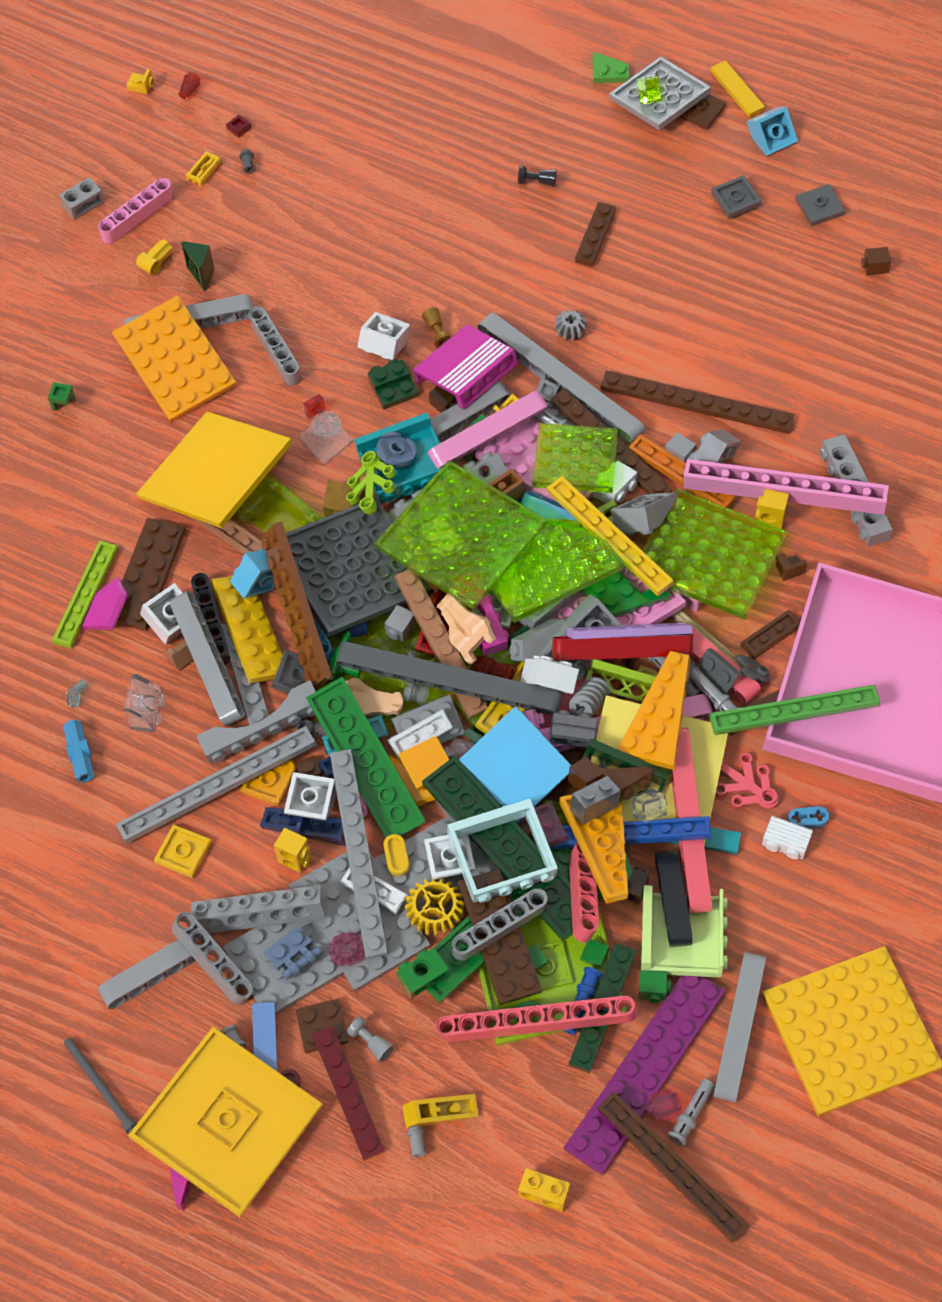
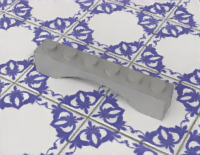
[197,681,316,764]

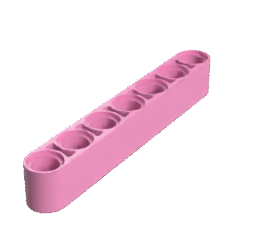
[427,390,549,469]

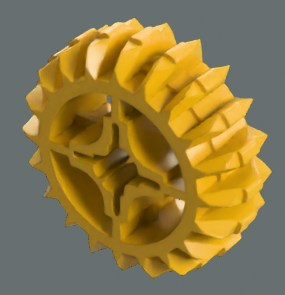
[405,878,465,936]

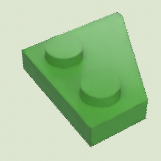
[593,52,629,83]

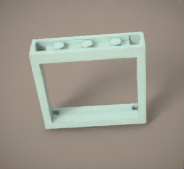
[447,799,558,903]

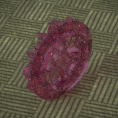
[329,931,364,966]

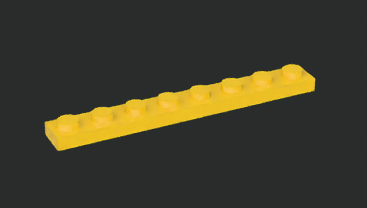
[547,476,673,596]

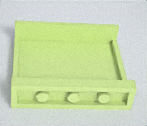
[641,885,727,977]

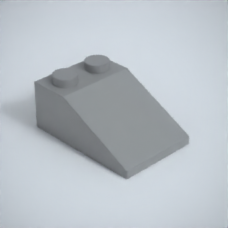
[612,492,678,535]

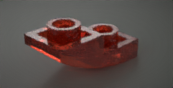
[469,655,517,680]

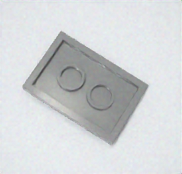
[391,694,465,744]

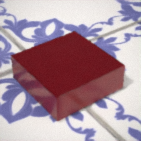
[226,115,252,138]

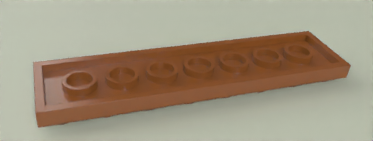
[261,522,332,689]

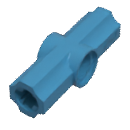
[63,720,95,783]

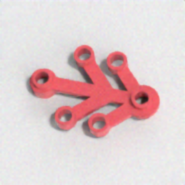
[715,753,779,810]

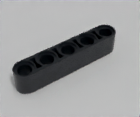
[191,573,230,665]
[655,850,693,948]

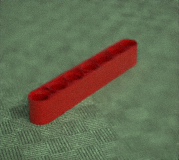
[552,634,693,660]

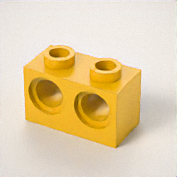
[274,828,312,873]
[518,1168,570,1212]

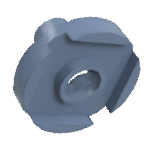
[376,432,416,467]

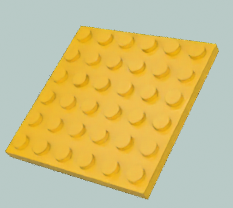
[762,946,942,1117]

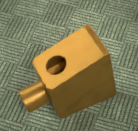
[323,480,365,517]

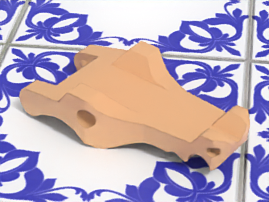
[437,593,496,664]
[331,678,403,718]

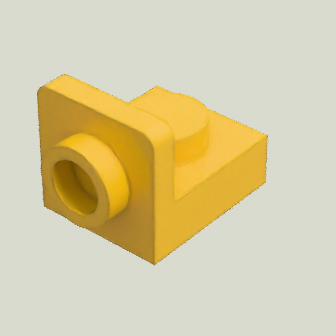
[126,69,154,94]

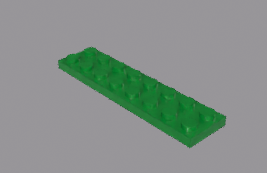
[306,676,426,837]

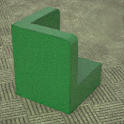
[48,382,76,411]

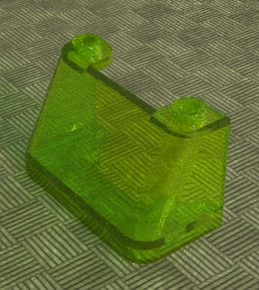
[236,474,324,534]

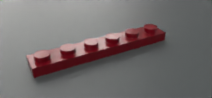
[312,1025,385,1161]

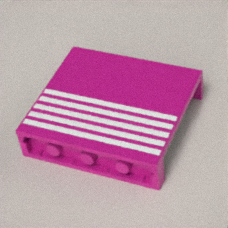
[413,324,518,410]

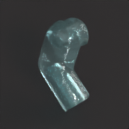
[67,679,88,707]

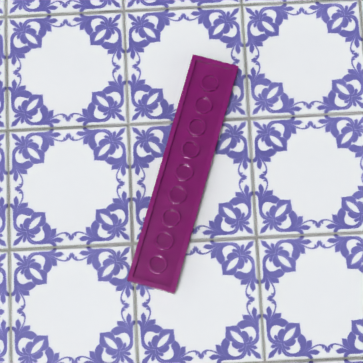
[564,976,725,1175]

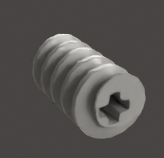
[569,677,610,716]

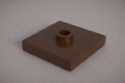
[678,94,726,130]

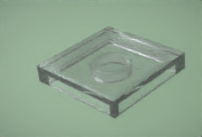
[298,411,353,466]

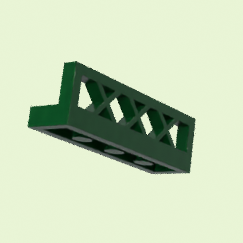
[582,738,670,802]

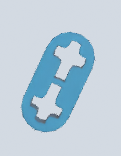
[787,806,829,829]

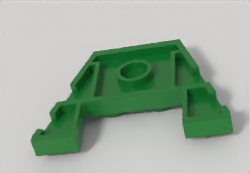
[584,554,671,618]

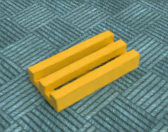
[186,151,222,187]

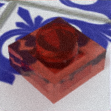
[303,394,325,419]

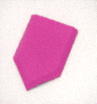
[82,577,128,630]

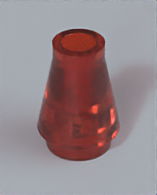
[178,72,200,100]

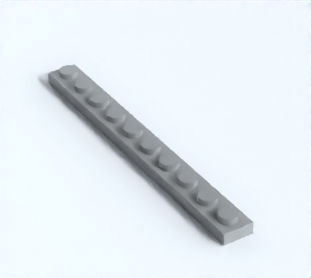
[116,726,317,844]
[330,749,388,959]

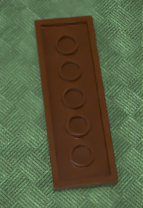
[116,518,185,631]
[457,869,542,1006]

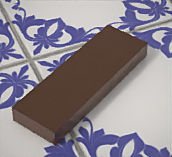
[741,610,800,659]

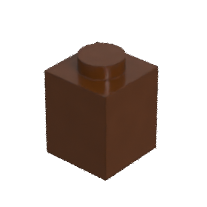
[861,247,891,276]

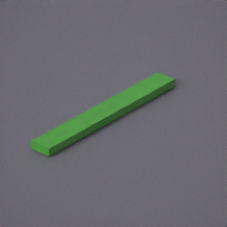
[709,685,881,735]

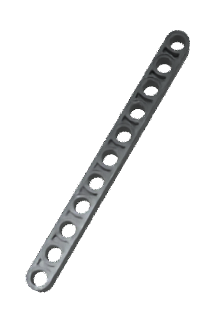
[336,642,563,715]

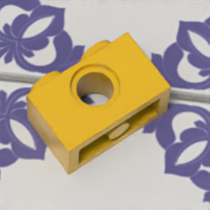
[755,489,789,532]

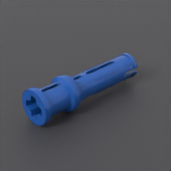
[563,967,603,1035]

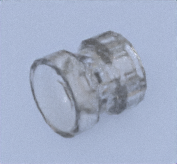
[403,682,430,705]

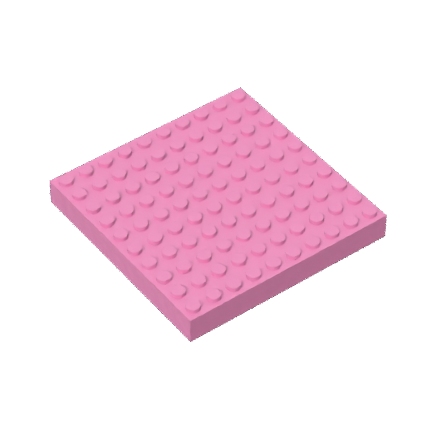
[762,563,942,803]

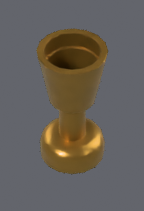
[422,307,451,348]

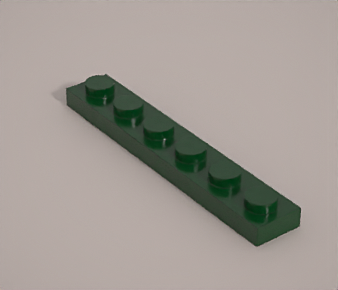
[569,943,636,1073]

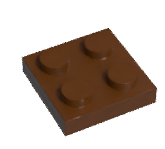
[295,999,349,1054]

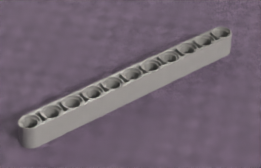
[477,312,645,445]

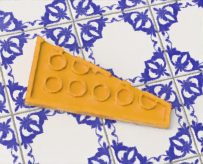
[618,651,691,770]
[559,795,628,904]

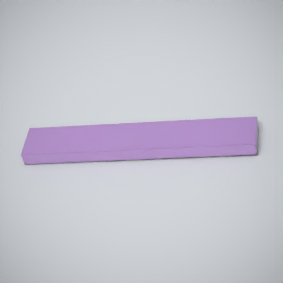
[567,623,692,639]

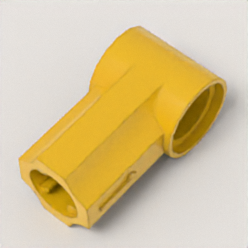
[136,239,173,275]

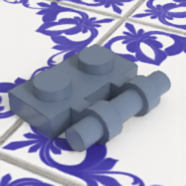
[264,925,322,980]

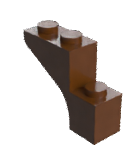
[568,757,653,803]

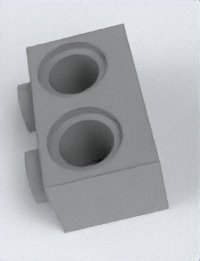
[59,177,105,220]

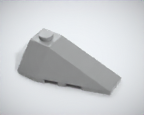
[538,594,621,663]

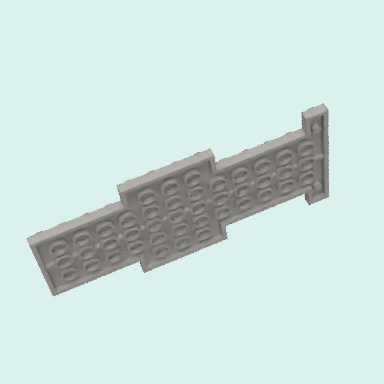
[223,802,507,1015]

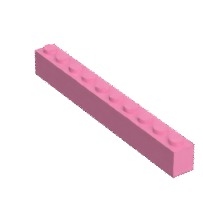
[684,459,889,515]

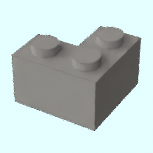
[691,429,741,464]

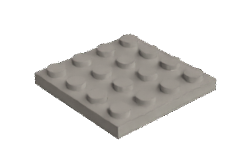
[609,57,711,130]

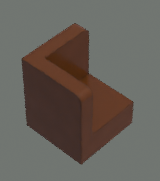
[775,552,807,581]

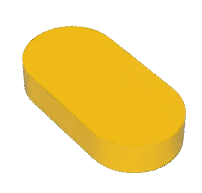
[383,834,410,877]

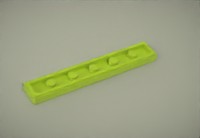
[52,541,119,649]

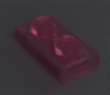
[534,802,568,847]

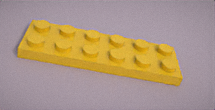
[211,576,282,683]

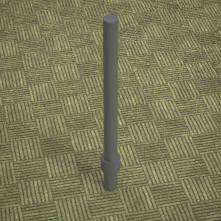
[64,1038,140,1146]

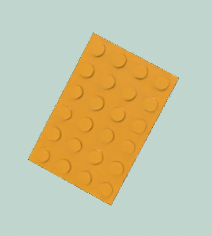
[112,295,236,423]

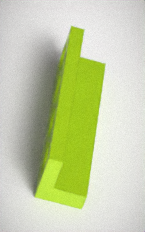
[584,659,656,703]

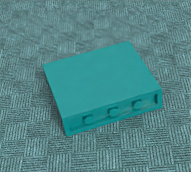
[354,412,454,504]

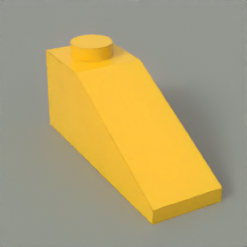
[402,1094,479,1128]

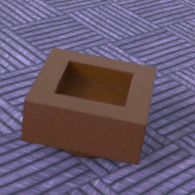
[295,755,322,777]

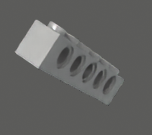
[820,434,893,547]
[391,451,507,532]
[191,885,326,934]

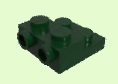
[368,359,419,410]

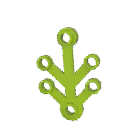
[346,451,396,515]

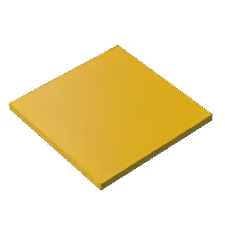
[136,412,293,528]
[128,1027,323,1218]

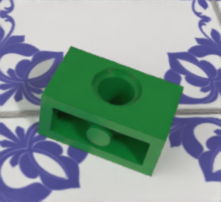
[396,948,449,999]

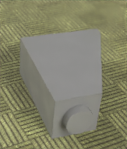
[510,619,565,661]

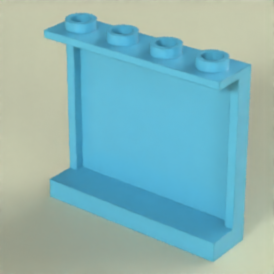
[459,706,571,823]

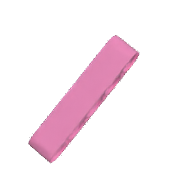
[98,178,173,244]

